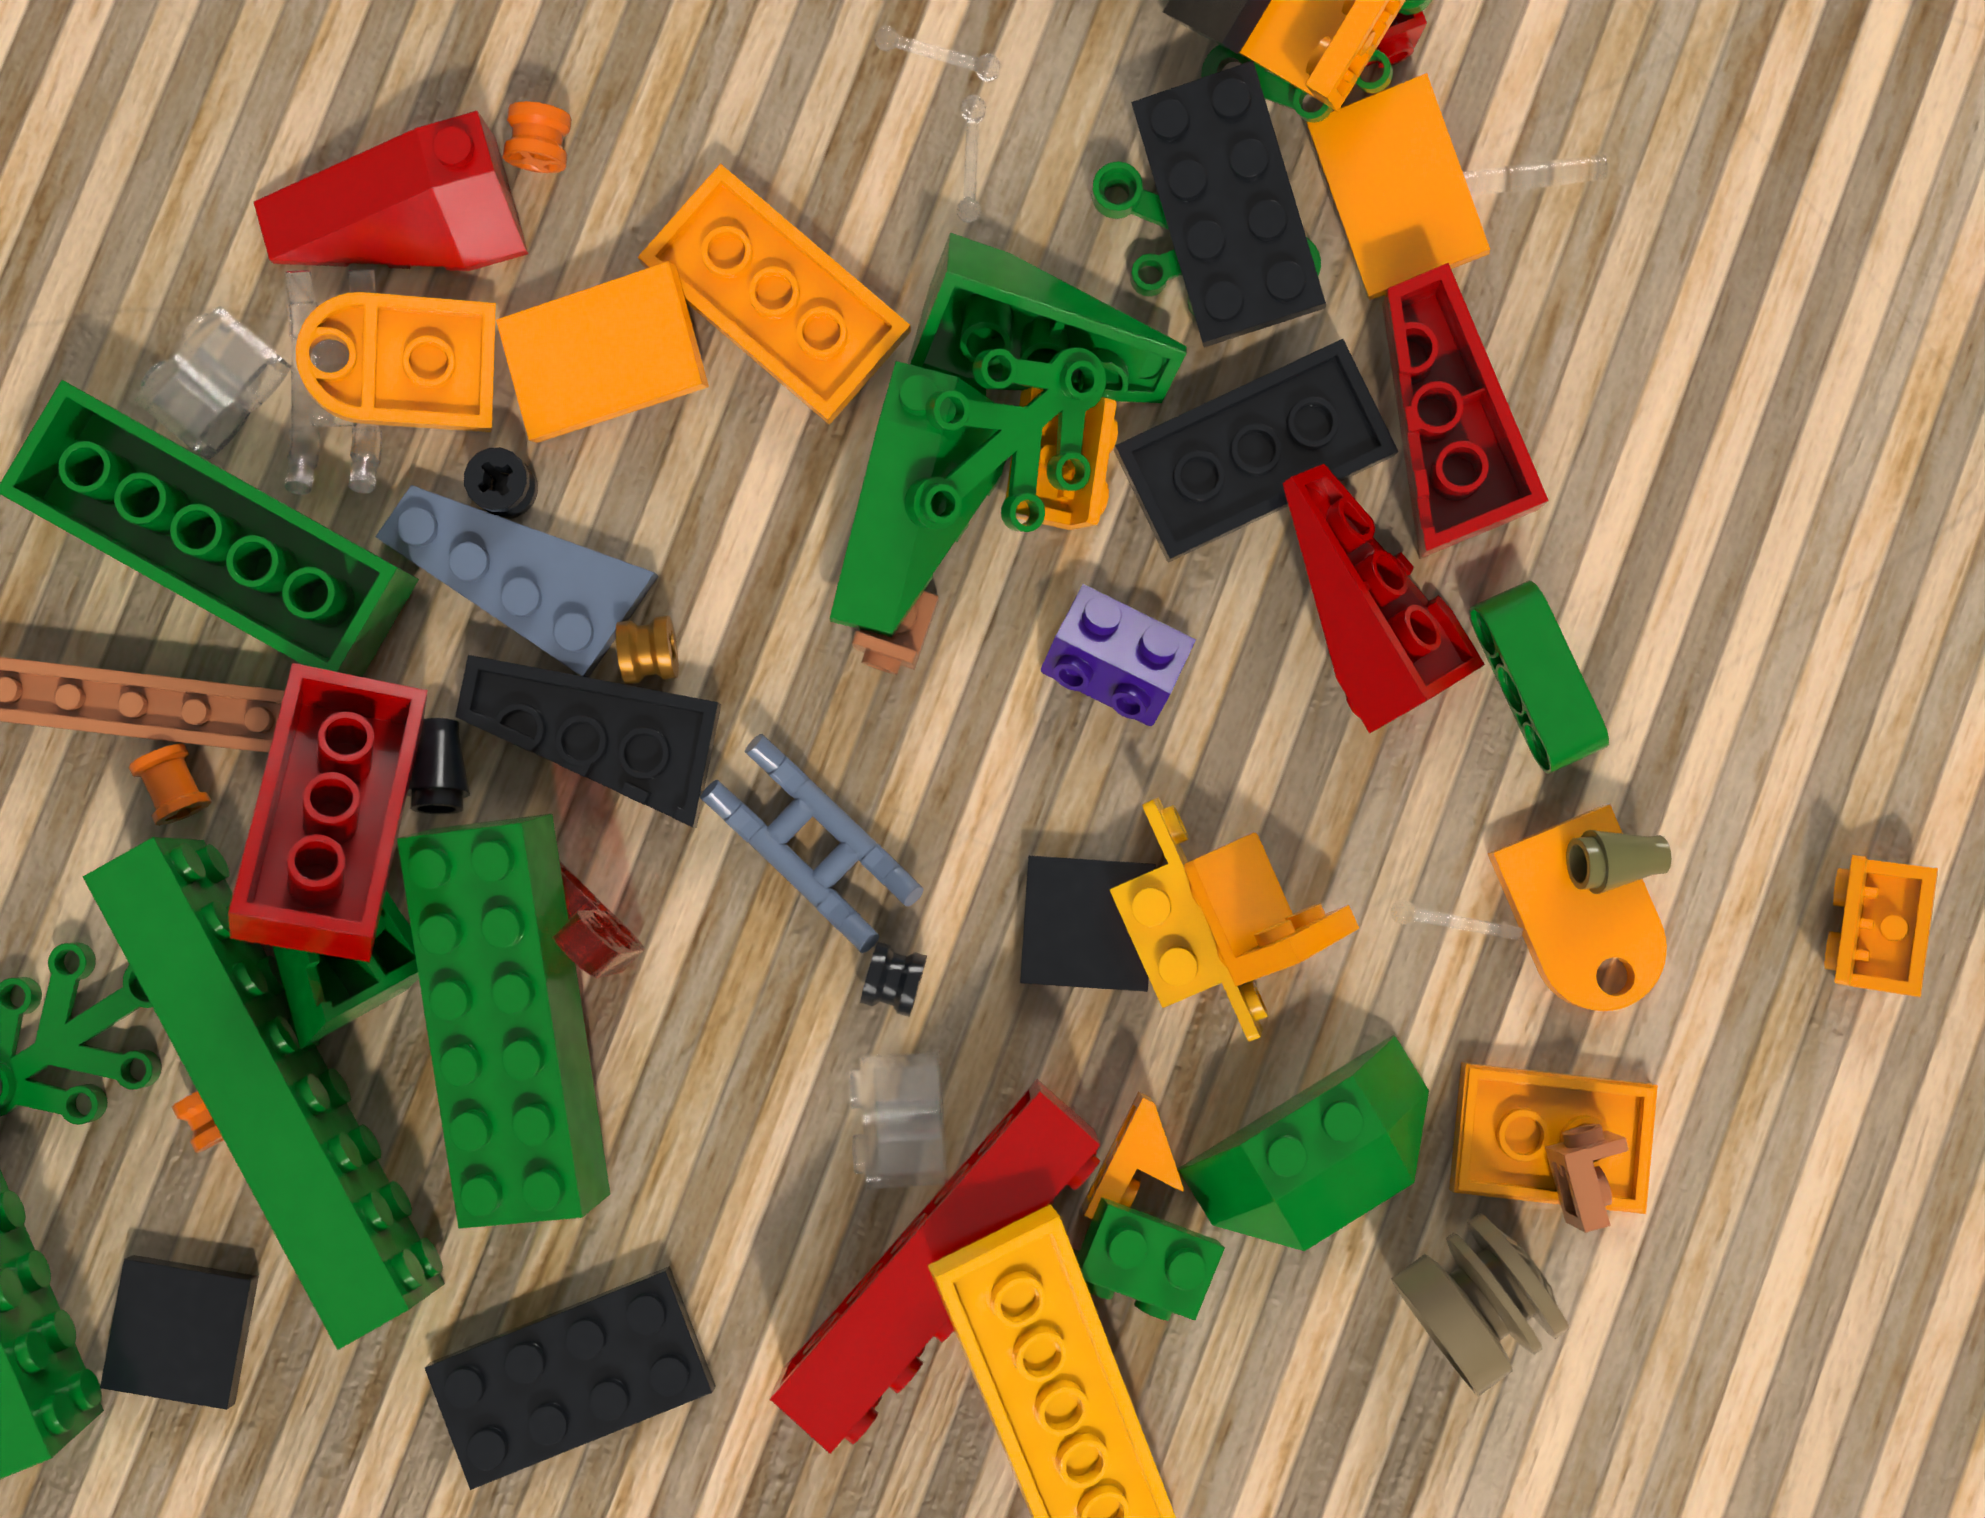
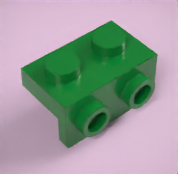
[1072,1197,1225,1321]

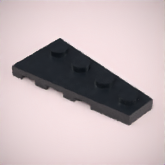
[455,655,721,828]

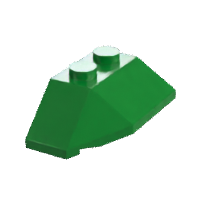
[1177,1035,1429,1251]

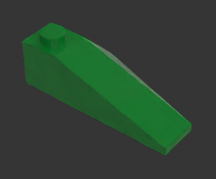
[908,233,1187,403]
[830,361,1006,638]

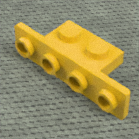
[1110,797,1268,1042]

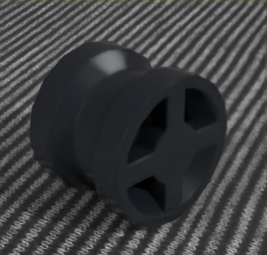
[464,447,538,519]
[860,942,927,1017]

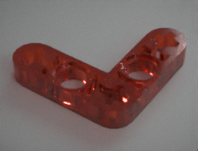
[553,861,644,978]

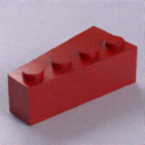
[1382,263,1549,559]

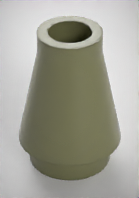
[1566,830,1672,894]

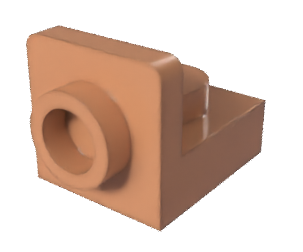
[852,591,939,675]
[1545,1124,1629,1233]

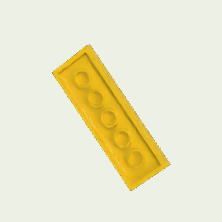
[928,1204,1176,1518]

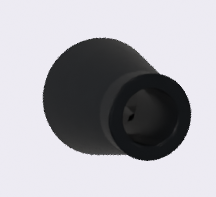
[407,718,470,814]

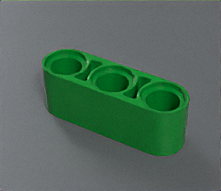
[1469,581,1609,774]

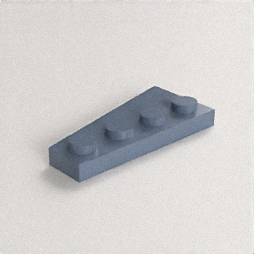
[375,485,659,678]

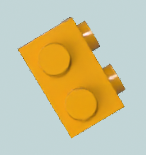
[1005,387,1118,530]
[1824,855,1938,998]

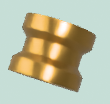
[615,616,679,684]

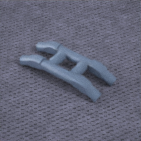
[700,734,924,953]

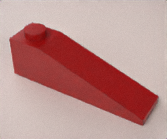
[253,111,528,271]
[1282,464,1485,734]

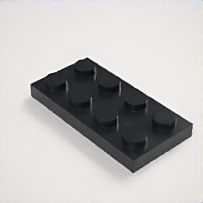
[1131,60,1326,347]
[1114,339,1398,563]
[424,1266,716,1490]

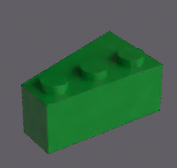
[273,890,419,1049]

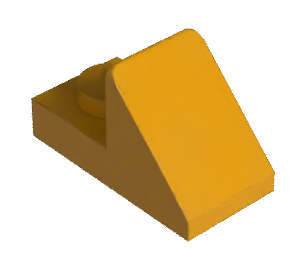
[1081,1091,1184,1219]

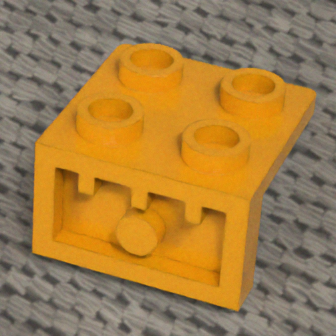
[1239,0,1406,112]
[1184,832,1359,986]

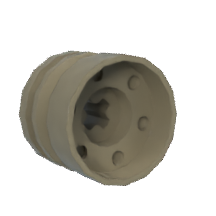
[1391,1213,1569,1397]

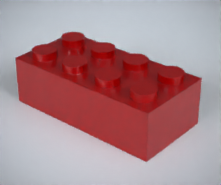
[228,663,428,962]

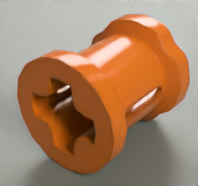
[129,744,212,826]

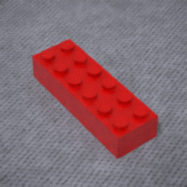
[770,1079,1101,1454]

